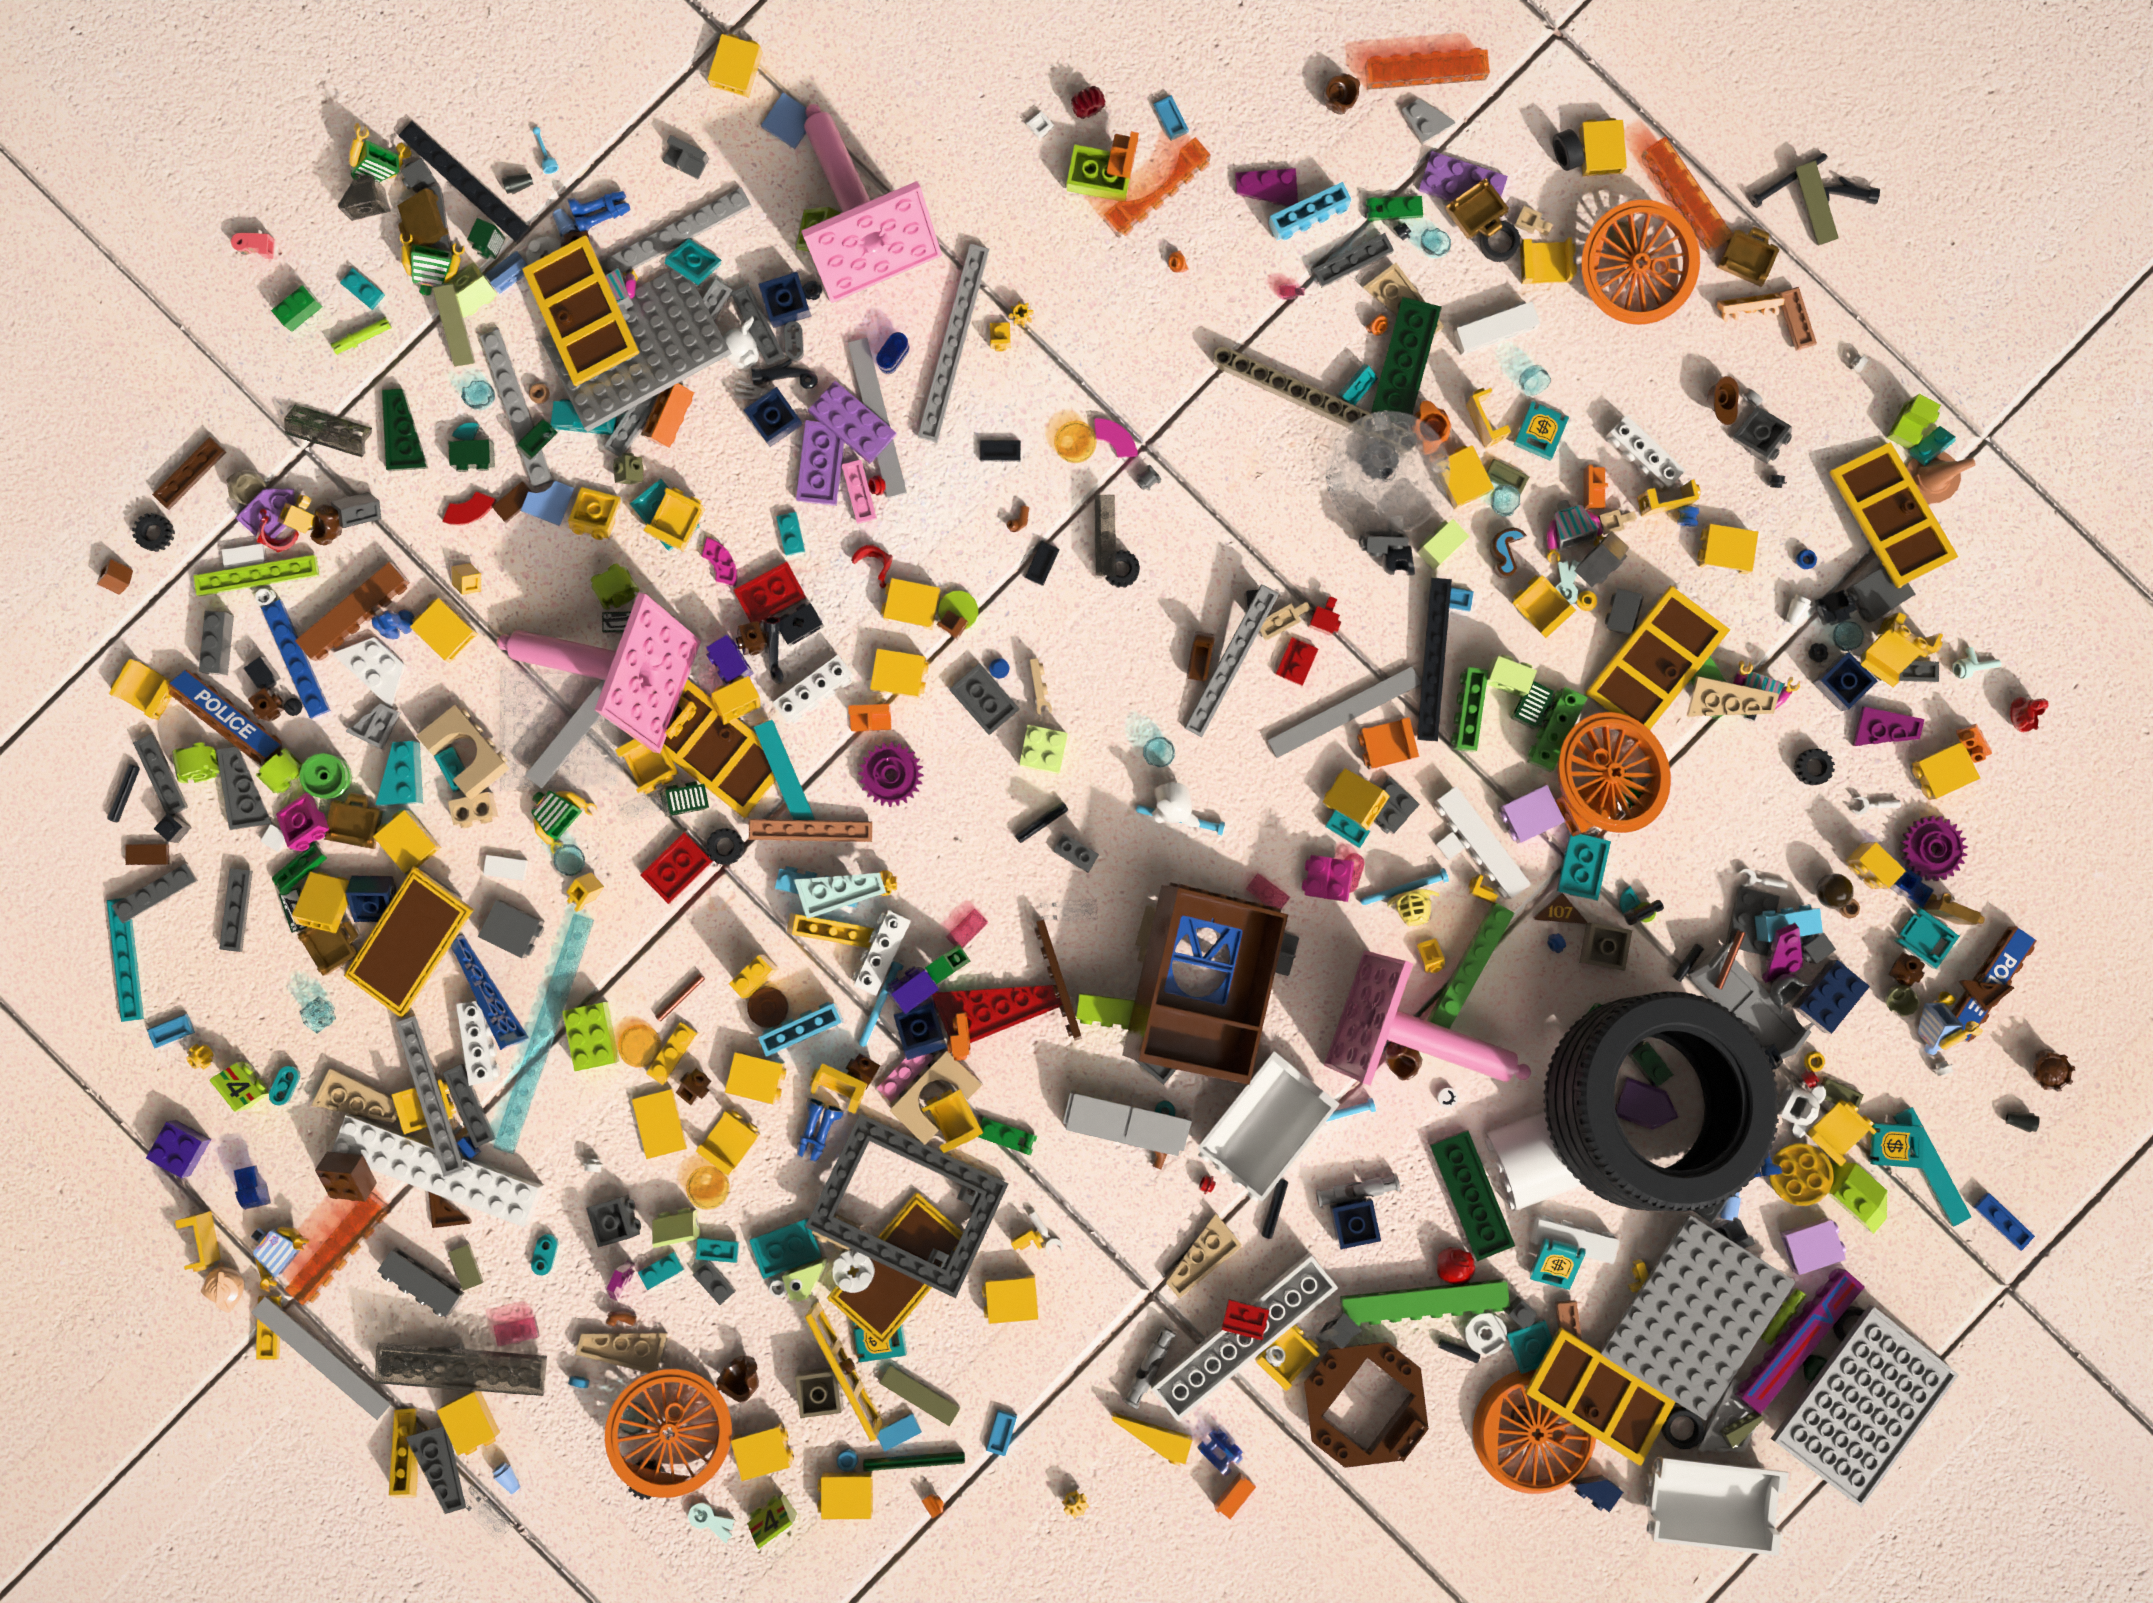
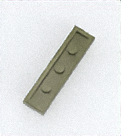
[1795,160,1839,246]
[432,282,475,367]
[879,1364,961,1427]

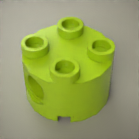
[590,563,639,610]
[172,742,220,783]
[256,748,303,794]

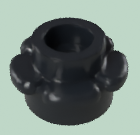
[1394,222,1411,241]
[803,281,822,300]
[1766,475,1787,488]
[1808,643,1829,663]

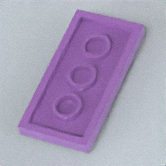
[1418,151,1508,202]
[808,381,897,464]
[796,420,845,506]

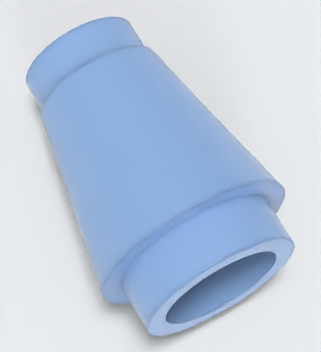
[552,209,578,238]
[492,1462,521,1494]

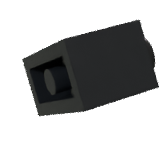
[779,603,825,647]

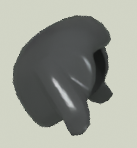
[1770,974,1813,1015]

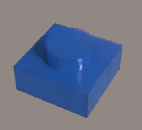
[457,1136,481,1159]

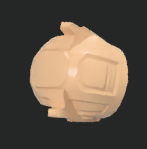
[200,1262,245,1313]

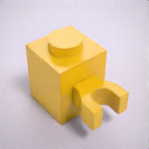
[277,494,314,534]
[566,872,605,912]

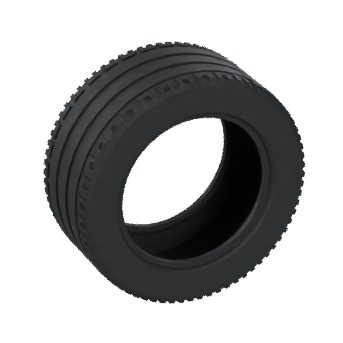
[1543,991,1780,1211]

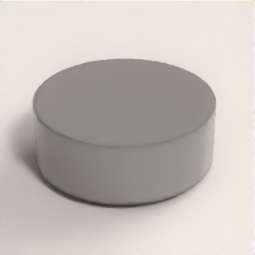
[1742,388,1763,407]

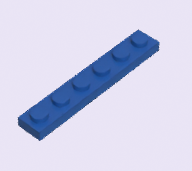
[261,599,331,719]

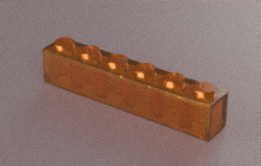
[1365,48,1490,90]
[1641,136,1734,255]
[284,1191,390,1306]

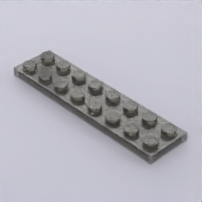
[374,1342,548,1396]

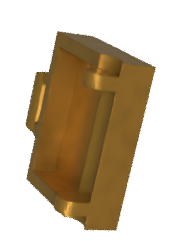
[1445,178,1509,240]
[397,188,449,248]
[1717,226,1780,287]
[324,793,383,849]
[1922,893,1985,925]
[297,921,359,976]

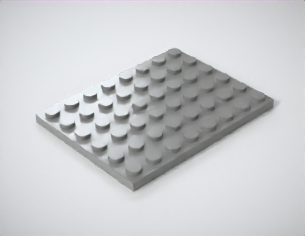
[541,269,732,432]
[1599,1214,1796,1421]
[1771,1304,1959,1508]

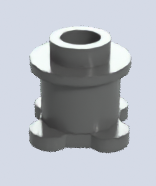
[1136,464,1162,491]

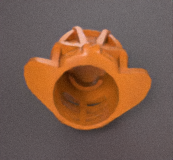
[1412,401,1451,454]

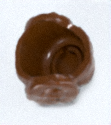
[1323,73,1360,115]
[310,504,342,546]
[1385,1042,1423,1081]

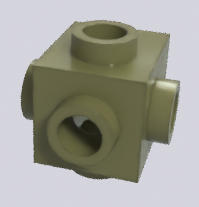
[613,453,644,485]

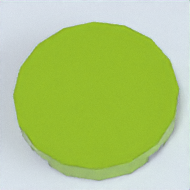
[938,591,979,630]

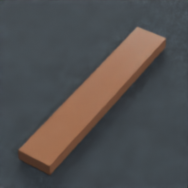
[748,819,873,842]

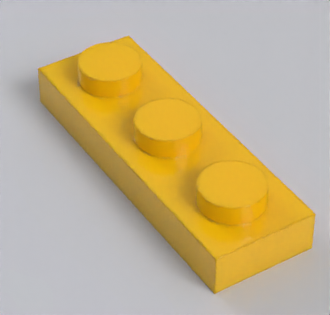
[646,1022,698,1085]
[256,1296,281,1360]

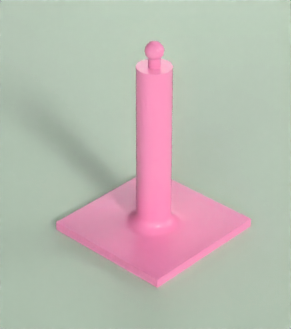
[801,104,942,303]
[497,592,701,753]
[1324,950,1531,1086]

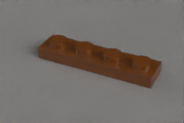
[152,437,227,510]

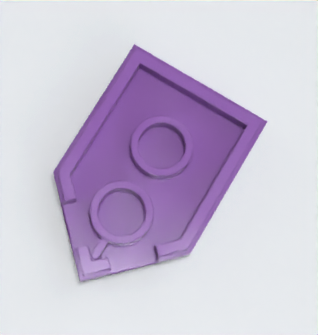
[235,489,295,539]
[1616,1077,1679,1130]

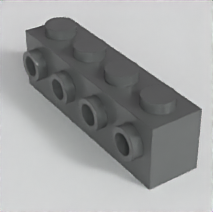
[377,1247,465,1317]

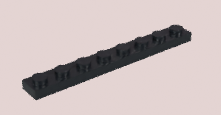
[398,121,531,244]
[1417,577,1452,742]

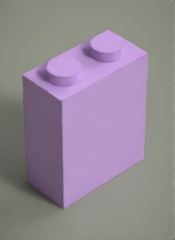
[1499,785,1565,844]
[1780,1217,1846,1275]

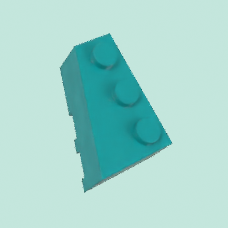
[550,399,617,435]
[375,741,423,806]

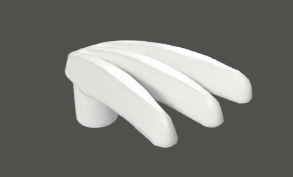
[735,380,769,400]

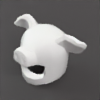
[723,316,759,369]
[1152,782,1200,827]
[1778,1084,1826,1139]

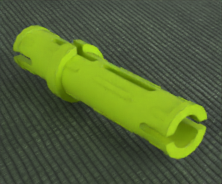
[330,317,392,355]
[1760,1287,1807,1345]

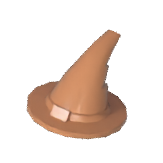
[1906,452,1976,504]

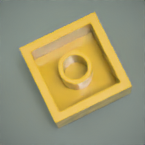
[711,676,760,725]
[1845,842,1906,889]

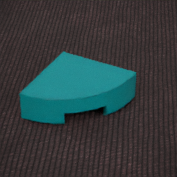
[452,423,480,441]
[1619,886,1641,914]

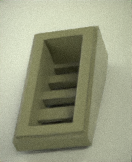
[1720,1411,1764,1449]

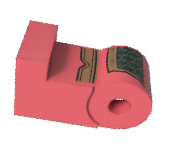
[231,233,275,259]

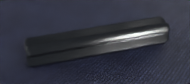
[107,764,140,823]
[1015,802,1068,843]
[1261,1178,1289,1239]

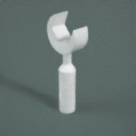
[1850,797,1901,815]
[1737,869,1788,889]
[1029,1211,1064,1256]

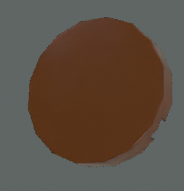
[747,987,789,1028]

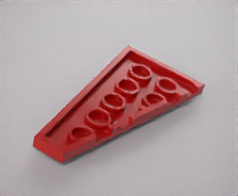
[932,985,1063,1043]

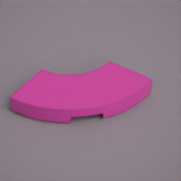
[1094,418,1138,458]
[701,537,737,587]

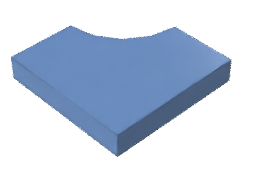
[521,481,574,526]

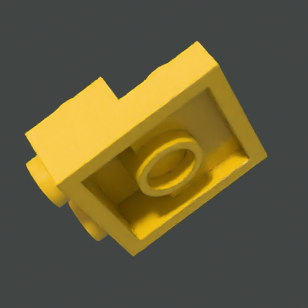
[568,487,621,540]

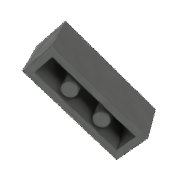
[199,611,234,676]

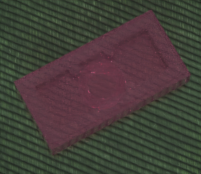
[1246,873,1290,909]
[946,908,989,949]
[493,1316,540,1346]

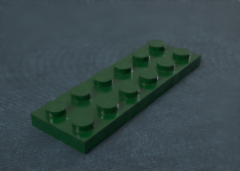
[1371,297,1442,426]
[1429,1130,1515,1262]

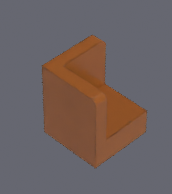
[97,559,133,595]
[936,611,969,640]

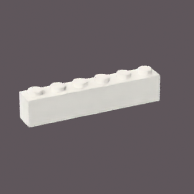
[1434,786,1531,899]

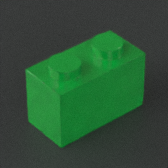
[271,285,323,332]
[925,944,971,985]

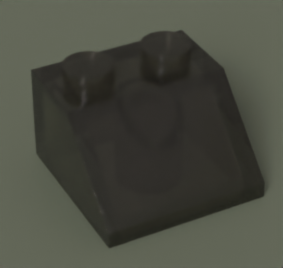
[338,175,391,221]

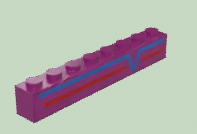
[1735,1268,1865,1414]

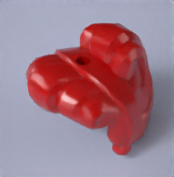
[2010,697,2049,733]
[1437,1247,1476,1284]

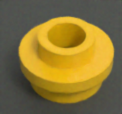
[1576,591,1597,611]
[1804,1051,1825,1072]

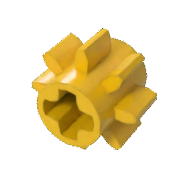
[1009,301,1034,328]
[879,870,897,896]
[186,1043,214,1070]
[1062,1490,1089,1519]

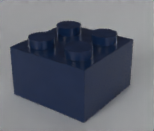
[758,272,812,328]
[744,387,803,447]
[1812,652,1878,712]
[893,1003,947,1060]
[1330,1197,1381,1250]

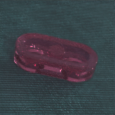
[1344,853,1365,893]

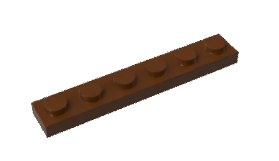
[1034,919,1082,1041]

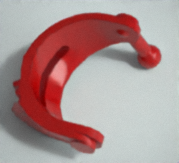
[256,508,299,553]
[851,544,893,588]

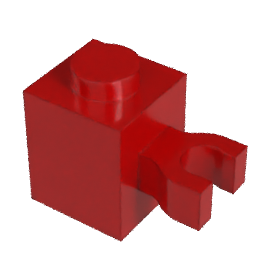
[1308,596,1342,636]

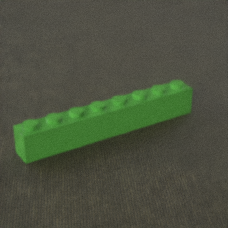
[1426,903,1515,1057]
[1340,1279,1510,1326]

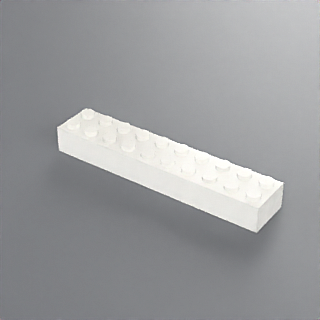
[331,1114,544,1227]
[1151,1252,1338,1422]

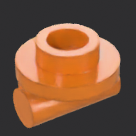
[1168,251,1189,273]
[1365,313,1388,336]
[921,1494,944,1519]

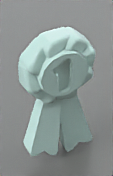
[1555,559,1581,605]
[688,1502,735,1543]

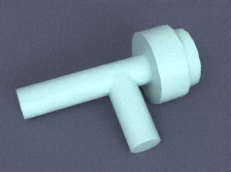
[1952,647,2001,679]

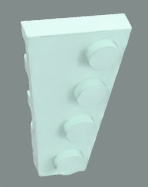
[794,873,886,919]

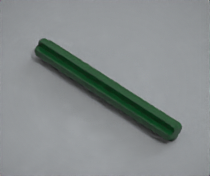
[863,1452,966,1472]

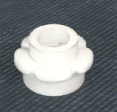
[1850,354,1869,373]
[255,587,276,607]
[1933,1061,1954,1077]
[583,1159,603,1172]
[769,1277,787,1298]
[1266,1346,1285,1366]

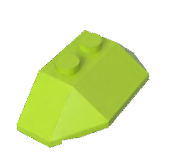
[1828,1162,1888,1234]

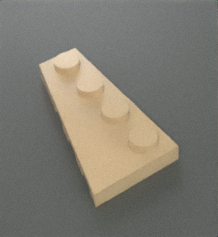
[1363,263,1444,335]
[1686,676,1779,717]
[311,1068,399,1123]
[1166,1213,1242,1299]
[575,1333,668,1373]

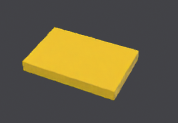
[632,1089,688,1160]

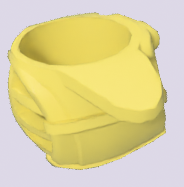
[1387,889,1439,927]

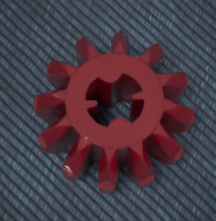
[1071,86,1106,119]

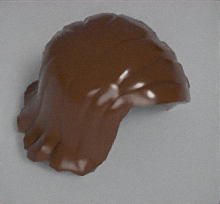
[716,1355,759,1403]

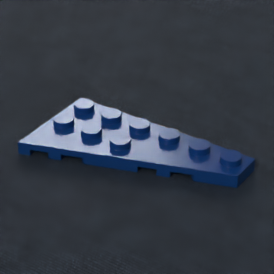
[451,935,529,1050]

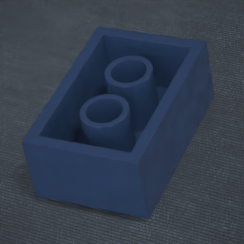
[1792,960,1870,1034]

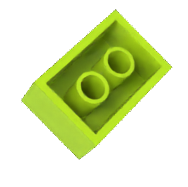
[1067,144,1131,203]
[1076,993,1135,1030]
[562,1002,620,1072]

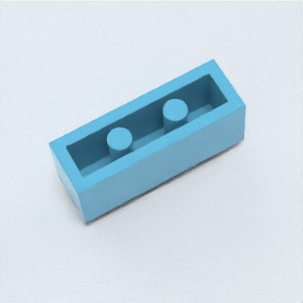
[1755,904,1823,942]

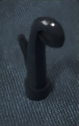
[1824,176,1880,205]
[751,359,818,389]
[764,617,784,684]

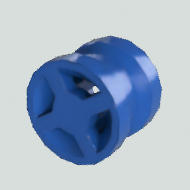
[1677,506,1699,527]

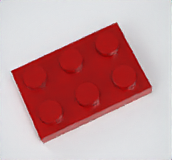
[733,562,807,623]
[640,832,714,904]

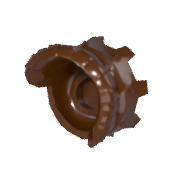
[2032,1050,2076,1092]

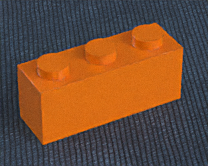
[641,383,695,448]

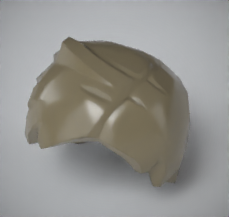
[226,469,267,505]

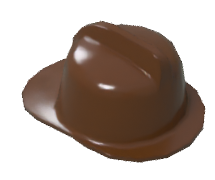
[1707,376,1739,425]

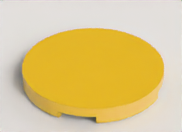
[1769,1143,1834,1206]

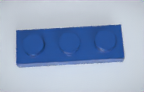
[1973,1192,2035,1251]

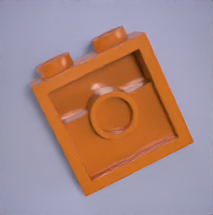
[947,1012,971,1061]

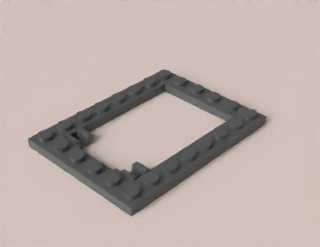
[805,1113,1009,1299]

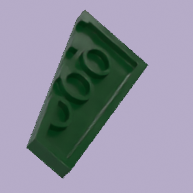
[382,388,429,472]

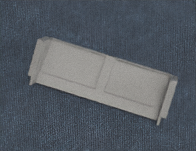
[1689,942,1814,1060]
[1063,1090,1192,1156]

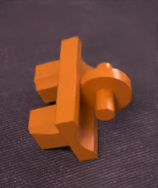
[1956,724,1992,763]

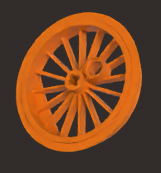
[1582,200,1700,325]
[1557,712,1671,833]
[605,1369,732,1498]
[1473,1369,1596,1494]

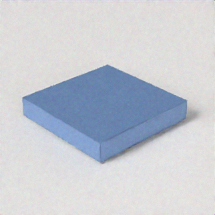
[761,93,808,149]

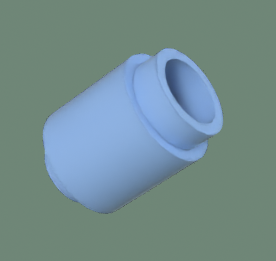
[1720,1192,1741,1221]

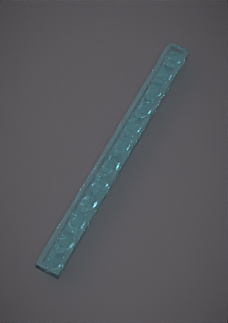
[493,913,595,1154]

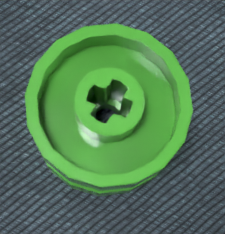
[299,753,352,799]

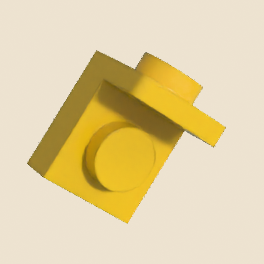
[990,322,1011,352]
[1468,874,1498,903]
[1417,938,1445,973]
[1011,1228,1044,1250]
[1628,1259,1649,1293]

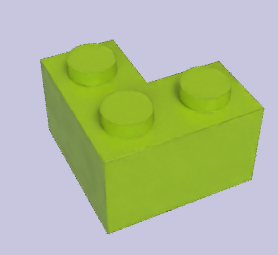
[1886,393,1941,449]

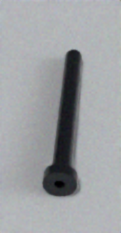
[1749,153,1828,208]

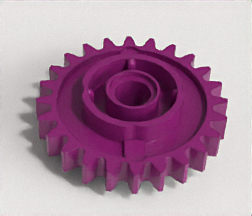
[858,742,924,807]
[1899,816,1968,881]

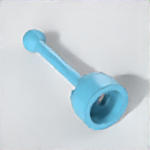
[532,127,559,174]

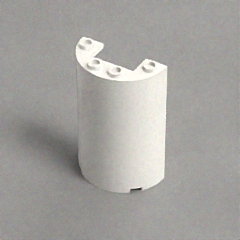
[1197,1051,1340,1202]
[1485,1111,1626,1211]
[1644,1457,1789,1556]

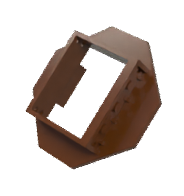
[1304,1342,1429,1468]

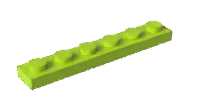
[193,555,320,597]

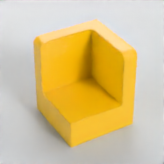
[451,563,481,595]

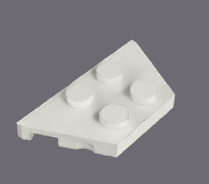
[332,637,406,708]
[1696,1378,1762,1452]

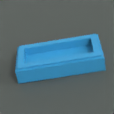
[1153,95,1189,141]
[1449,587,1474,612]
[147,1014,195,1049]
[986,1409,1017,1456]
[878,1413,922,1452]

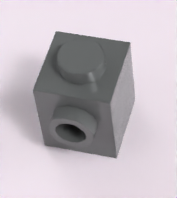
[401,158,437,194]
[1801,933,1836,964]
[1504,1296,1537,1329]

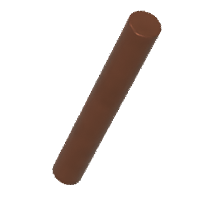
[1714,930,1746,990]
[655,973,705,1022]

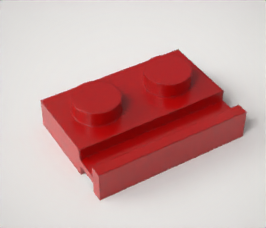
[1275,637,1319,686]
[1221,1299,1270,1340]

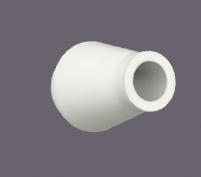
[1785,595,1811,626]

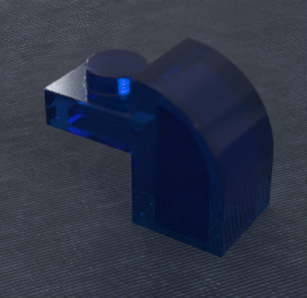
[1890,867,1934,907]
[233,1165,271,1210]

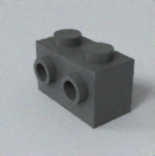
[1605,588,1644,635]

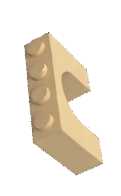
[416,705,510,800]
[889,1050,983,1145]

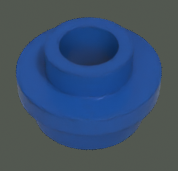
[1796,549,1817,570]
[1547,933,1566,953]

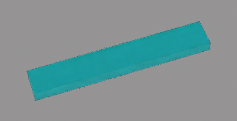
[754,719,815,820]
[107,898,144,1022]
[1893,1107,1972,1227]

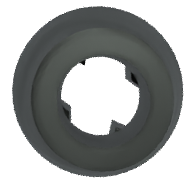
[502,173,534,195]
[2005,1112,2040,1133]

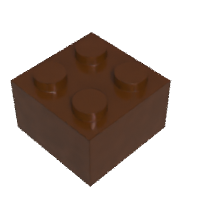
[315,1151,377,1202]

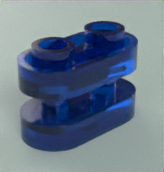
[876,332,910,375]
[1197,1429,1244,1476]

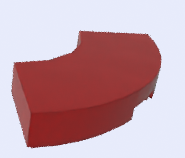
[442,492,496,526]

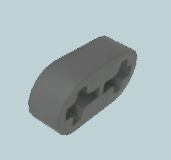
[784,321,804,361]

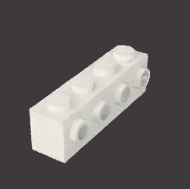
[1605,415,1686,492]
[772,655,854,724]
[851,910,911,996]
[456,1001,500,1086]

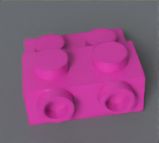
[276,792,329,851]
[1302,855,1354,902]

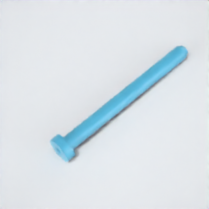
[1136,805,1225,836]
[1360,868,1449,905]
[859,961,904,1047]
[1326,1098,1376,1122]

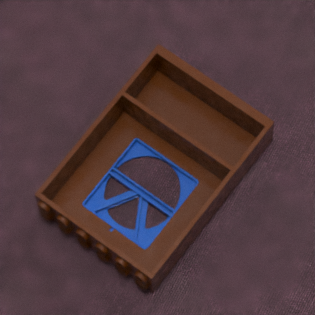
[1122,882,1289,1085]

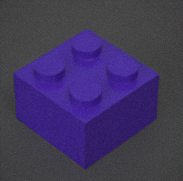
[706,635,754,684]
[885,966,939,1014]
[146,1120,211,1178]

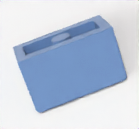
[485,251,528,294]

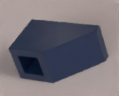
[1571,1475,1624,1513]

